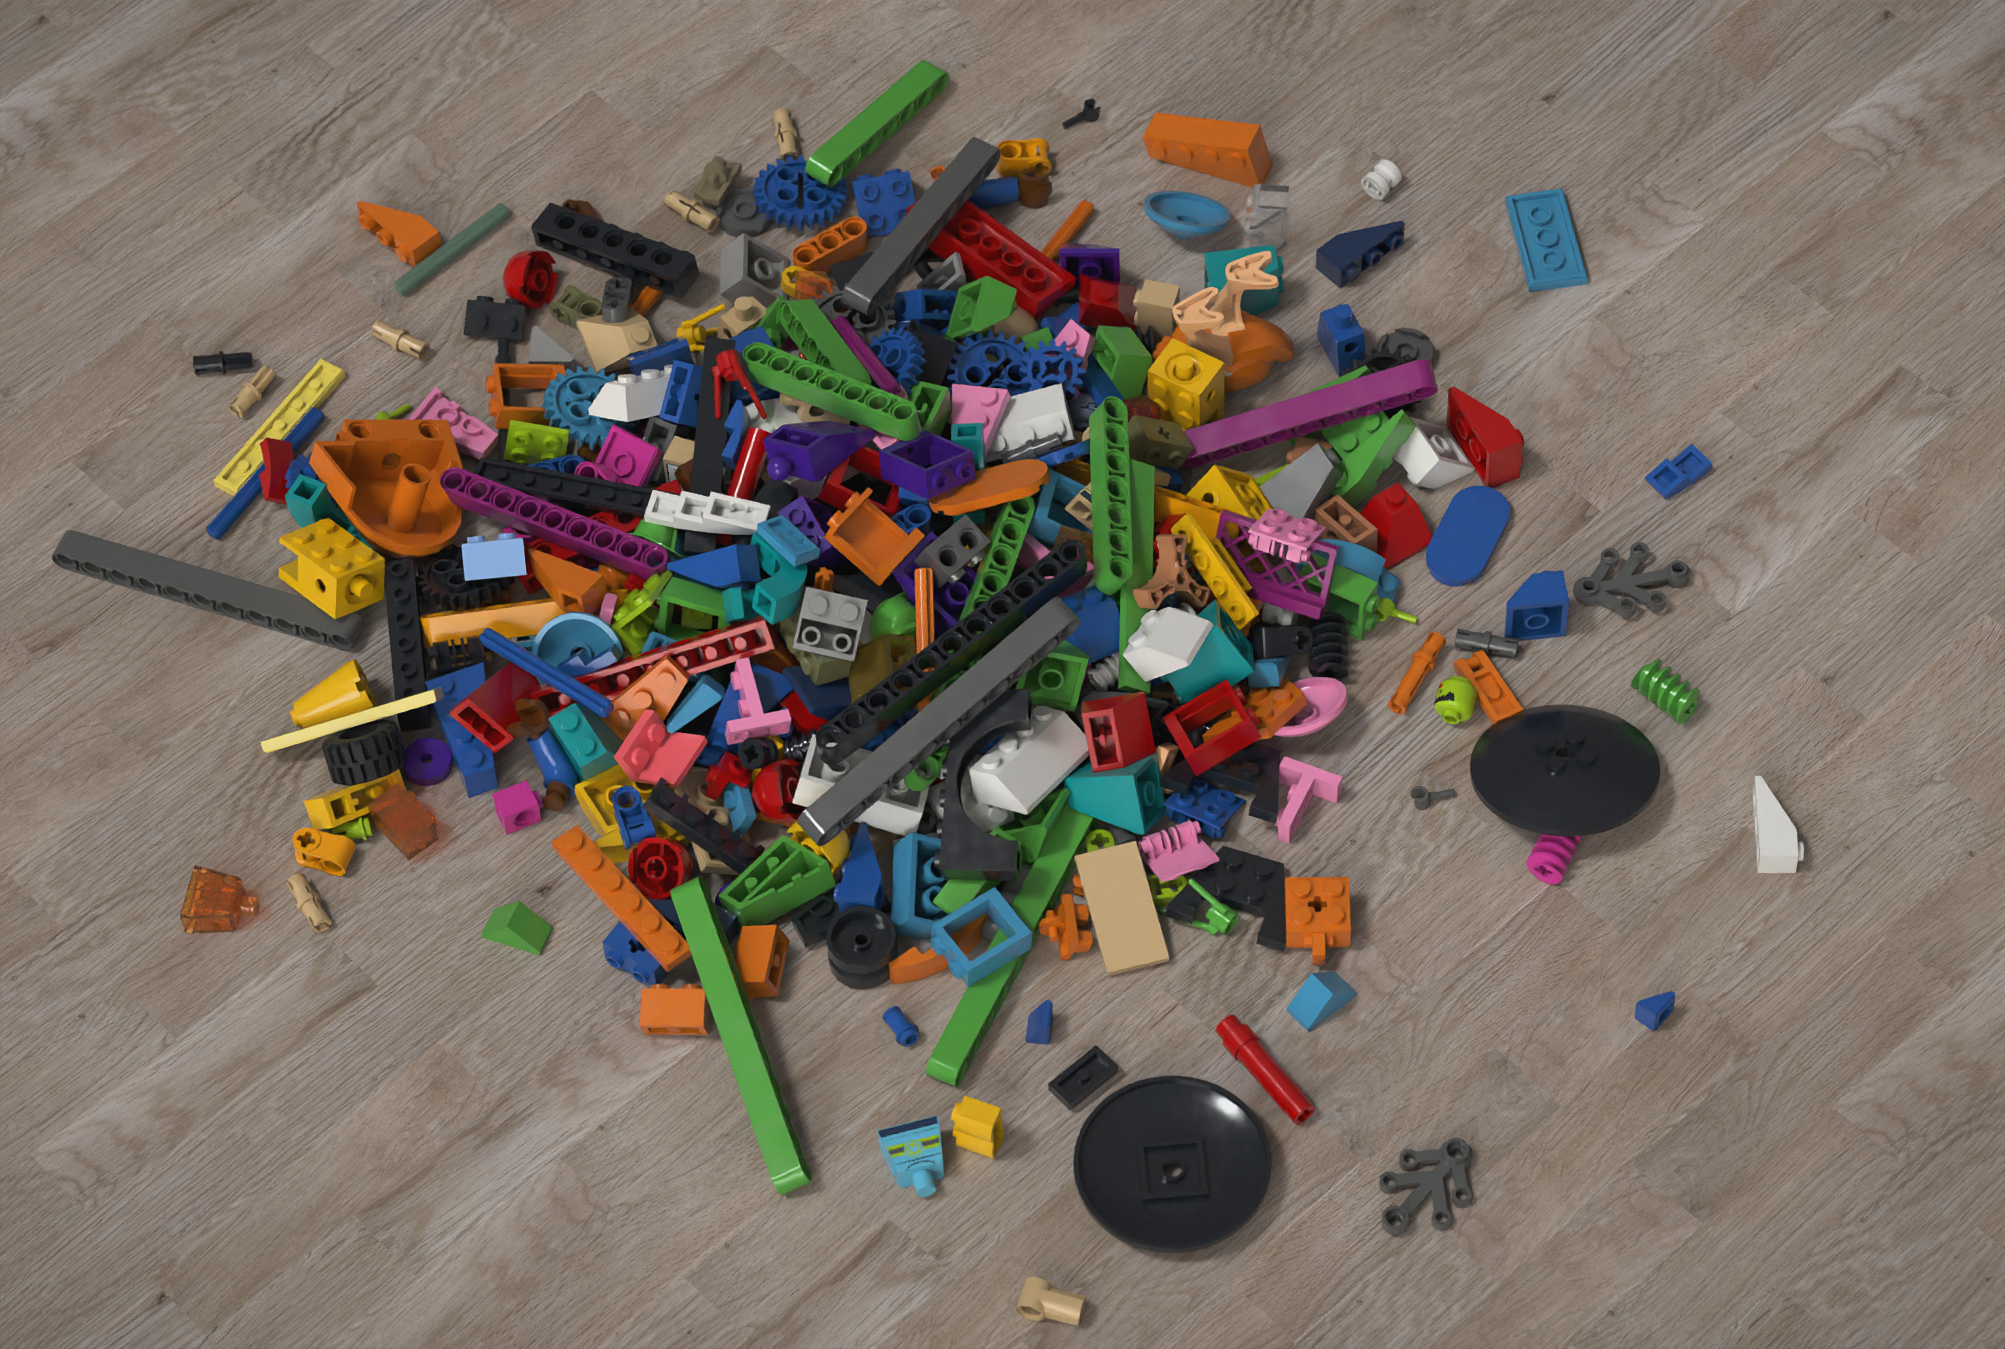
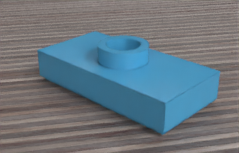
[756,515,820,567]
[723,782,757,835]

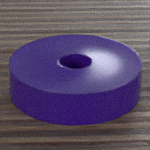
[403,738,453,786]

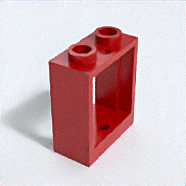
[818,446,903,518]
[1162,679,1262,776]

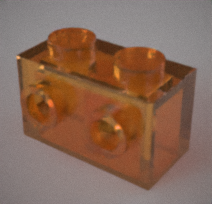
[367,783,439,861]

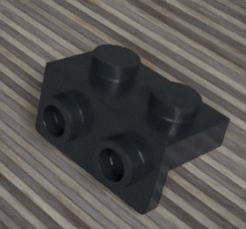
[463,296,530,342]

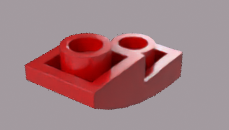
[259,437,294,505]

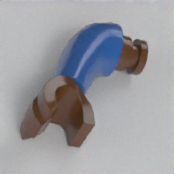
[968,167,1052,209]
[506,698,578,811]

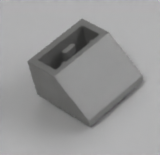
[793,587,868,662]

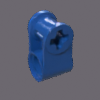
[612,786,656,850]

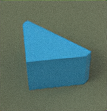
[1287,971,1356,1032]

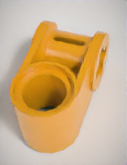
[996,138,1052,177]
[292,827,356,876]

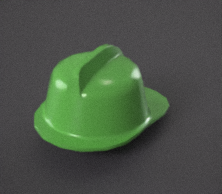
[629,518,685,560]
[870,592,916,646]

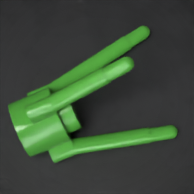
[1158,879,1240,936]

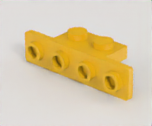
[1171,513,1259,630]

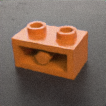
[735,925,790,998]
[639,984,710,1035]

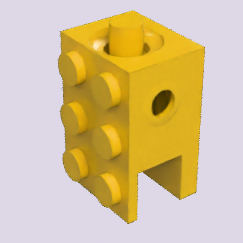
[1147,338,1224,431]
[1186,464,1289,573]
[278,518,385,620]

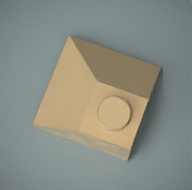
[576,308,657,373]

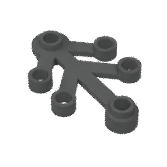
[1573,542,1690,618]
[1379,1138,1472,1235]

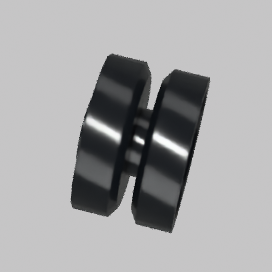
[826,906,898,990]

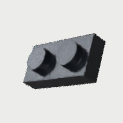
[1048,1045,1118,1111]

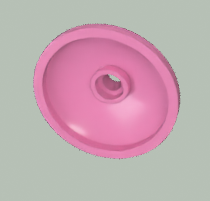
[1274,677,1348,737]

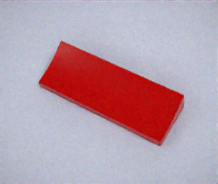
[905,200,1076,321]

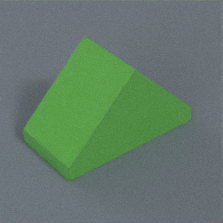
[481,901,553,955]

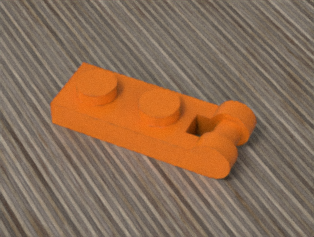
[1453,650,1523,724]

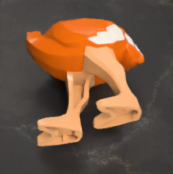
[1152,251,1294,393]

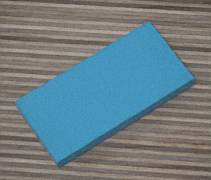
[1505,188,1587,292]

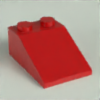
[1446,386,1525,488]

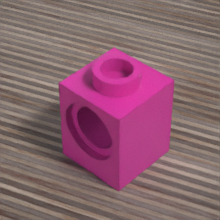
[492,780,544,835]

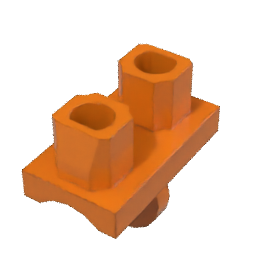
[1038,894,1093,960]

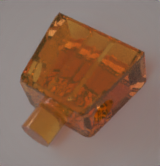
[180,866,260,933]

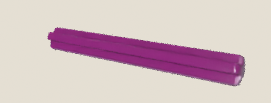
[831,315,901,395]

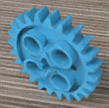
[542,366,638,450]

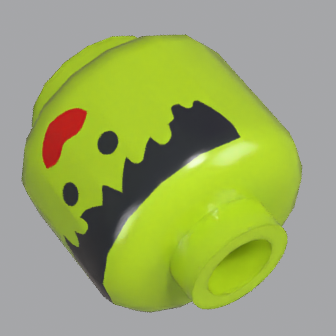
[1434,676,1478,724]

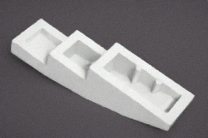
[644,490,771,535]

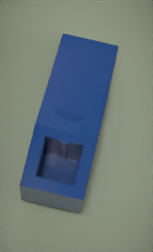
[834,822,885,913]

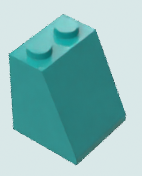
[1204,245,1284,316]
[1160,600,1255,705]
[548,703,624,782]
[1063,753,1166,835]

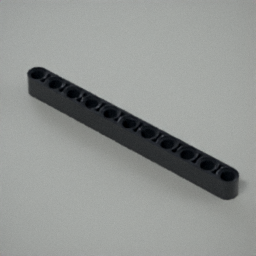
[816,539,1088,765]

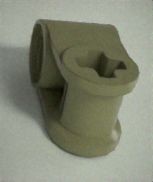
[549,285,602,330]

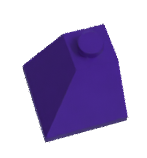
[1060,243,1120,286]

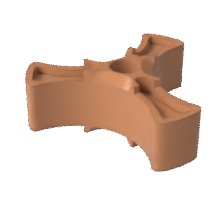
[1133,534,1210,609]

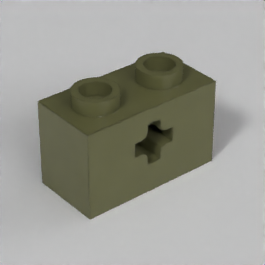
[1128,415,1194,470]

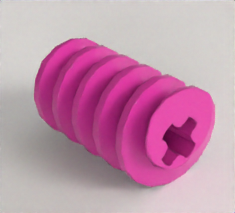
[1527,834,1582,884]

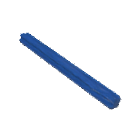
[206,407,324,540]
[479,628,614,717]

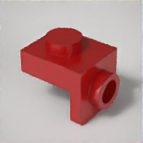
[704,752,753,801]

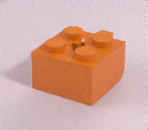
[1285,877,1351,965]

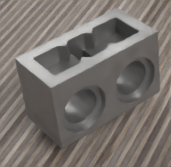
[914,514,991,588]

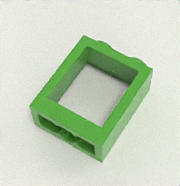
[1298,553,1380,641]
[654,577,734,641]

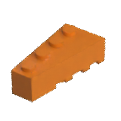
[1143,112,1273,190]

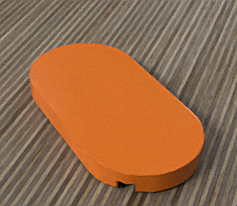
[928,459,1050,516]

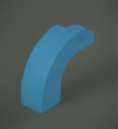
[1287,539,1401,602]

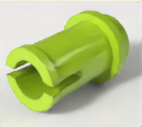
[332,816,373,841]

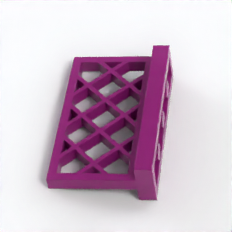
[1204,510,1339,620]

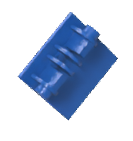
[1163,778,1246,840]

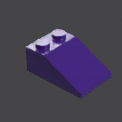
[892,531,993,637]

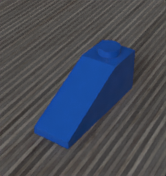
[667,544,761,590]

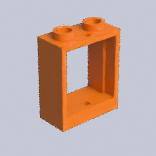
[485,363,565,429]

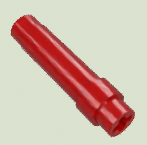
[716,427,771,548]
[1215,1015,1315,1125]

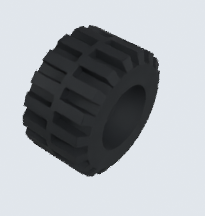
[322,720,407,785]

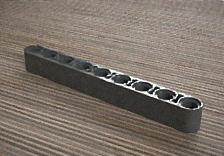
[841,137,1001,316]

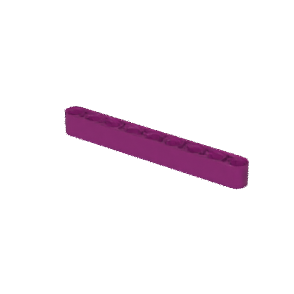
[1180,359,1438,469]
[440,467,676,583]

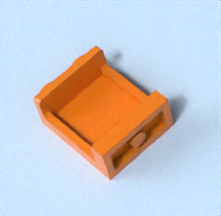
[824,487,925,587]

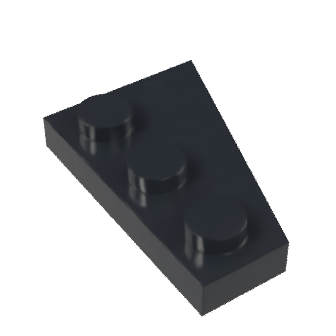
[791,877,891,948]

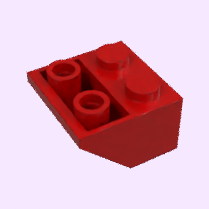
[1081,691,1156,773]

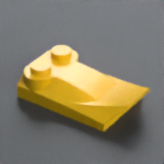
[574,764,675,837]

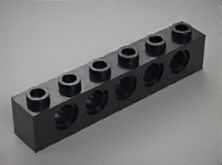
[531,203,700,299]
[384,558,432,732]

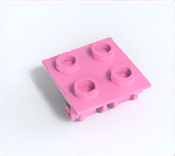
[1248,509,1326,564]
[1138,820,1220,882]

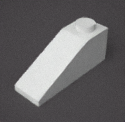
[1752,776,1804,873]

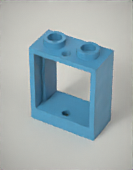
[1027,468,1093,560]
[930,887,1032,987]

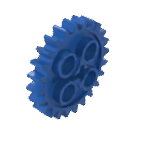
[753,155,848,231]
[866,327,926,395]
[945,330,1040,397]

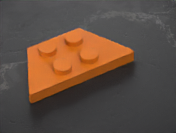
[1202,677,1307,743]

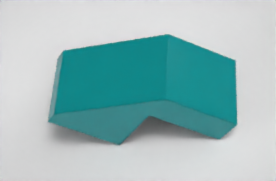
[722,587,760,623]

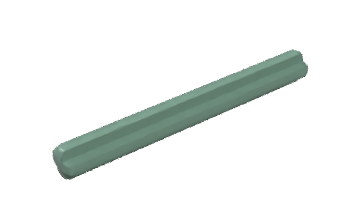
[394,203,510,296]

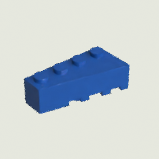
[425,662,498,798]

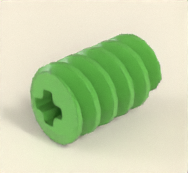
[1631,659,1700,724]

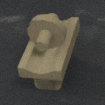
[693,155,742,211]

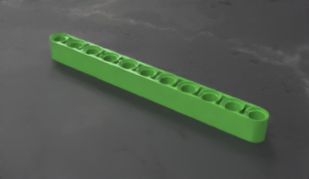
[903,496,1035,792]
[926,801,1099,1087]
[670,876,812,1195]

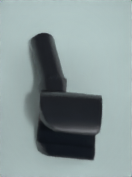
[1062,99,1101,129]

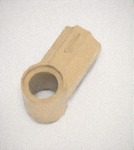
[1015,1277,1087,1326]

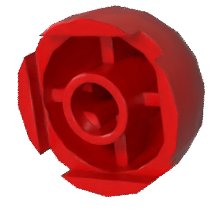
[503,250,558,309]
[752,758,808,823]
[628,836,693,900]

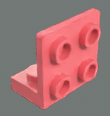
[614,709,708,788]

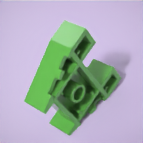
[1288,366,1416,508]

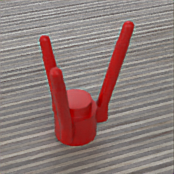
[712,350,767,419]

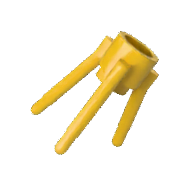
[676,304,726,353]

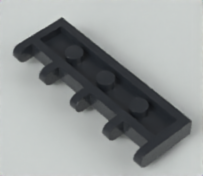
[642,777,765,875]

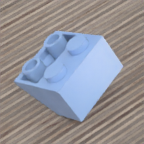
[461,533,527,581]

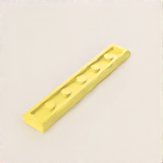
[213,359,346,496]
[261,687,444,753]

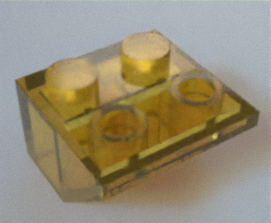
[848,634,917,708]

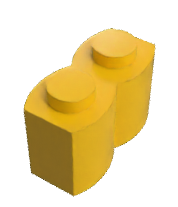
[951,1096,1005,1159]

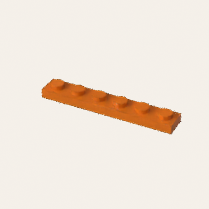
[552,825,692,972]

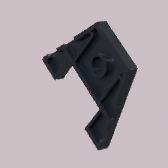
[1160,742,1280,824]
[1165,846,1286,952]

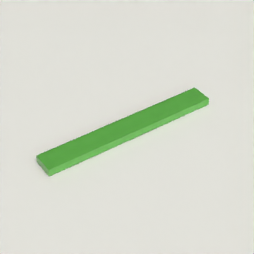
[1118,458,1155,696]

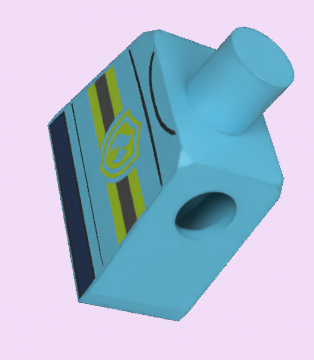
[877,1115,944,1197]

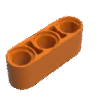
[792,217,868,277]

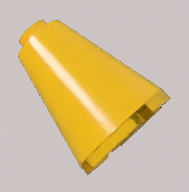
[290,659,379,728]

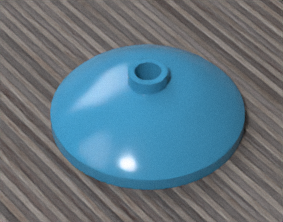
[1143,191,1231,239]
[531,612,624,684]

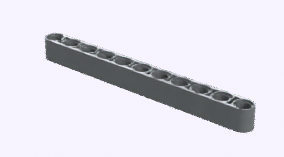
[52,530,365,651]
[797,597,1081,846]

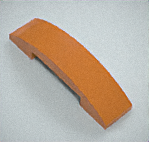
[889,913,988,984]

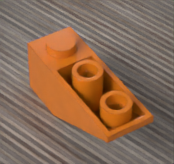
[357,201,442,267]
[528,548,607,614]

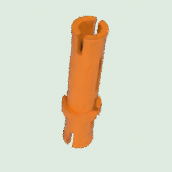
[1387,632,1446,714]

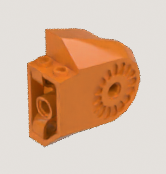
[309,419,463,559]

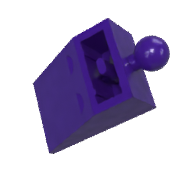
[763,420,876,482]

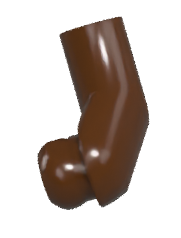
[562,199,603,222]

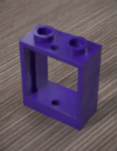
[879,430,976,499]
[777,495,851,574]

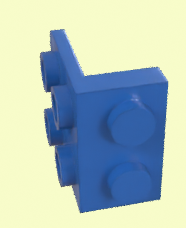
[850,169,916,238]

